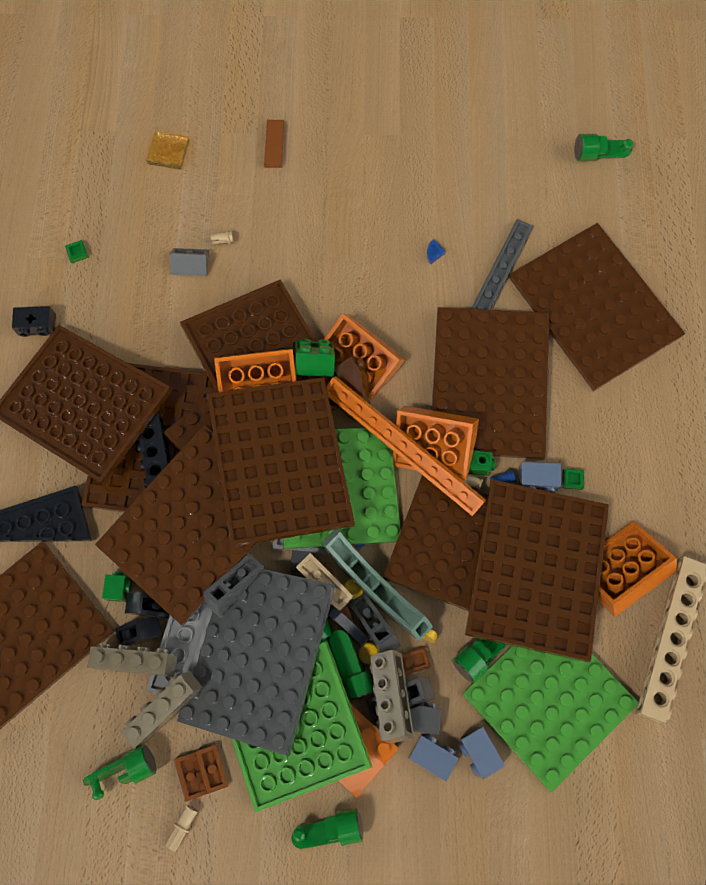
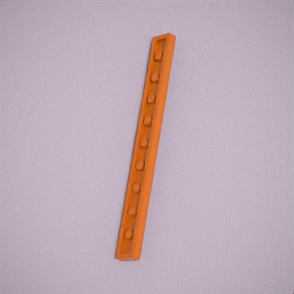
[326,376,486,516]

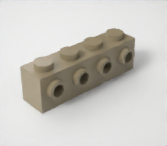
[87,643,177,677]
[370,650,414,744]
[121,672,203,749]

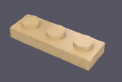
[296,553,353,610]

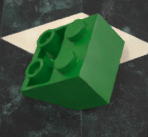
[295,339,335,376]

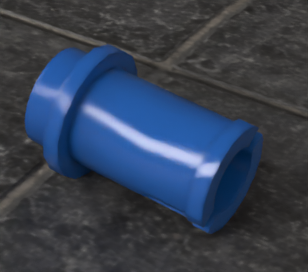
[490,470,516,484]

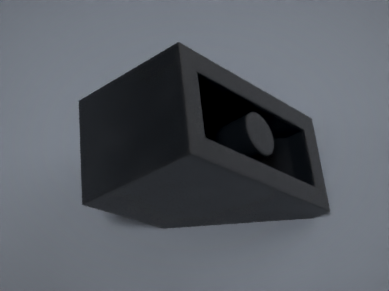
[124,592,170,618]
[115,616,161,646]

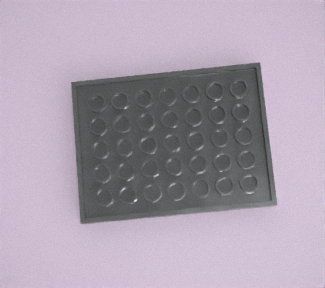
[177,569,336,756]

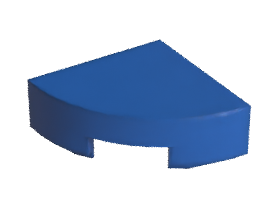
[427,239,445,264]

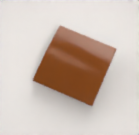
[174,745,228,802]

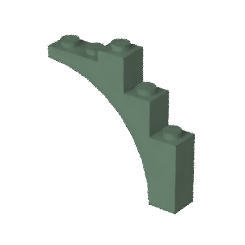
[321,529,433,642]

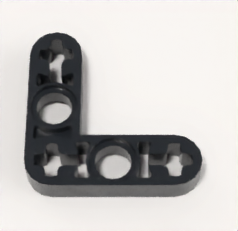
[327,604,369,647]

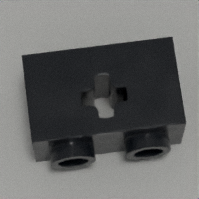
[12,306,56,337]

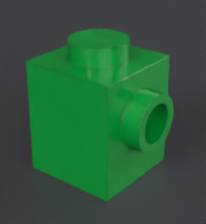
[468,451,495,476]
[102,571,132,602]

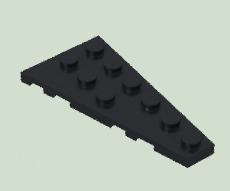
[0,486,92,542]

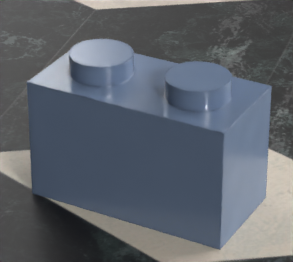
[519,462,561,493]
[459,727,505,779]
[408,734,459,782]

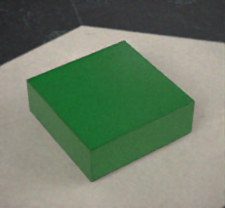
[65,240,89,263]
[563,468,584,490]

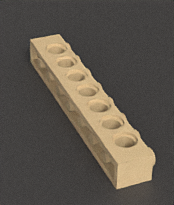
[635,556,706,723]

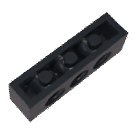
[137,411,171,488]

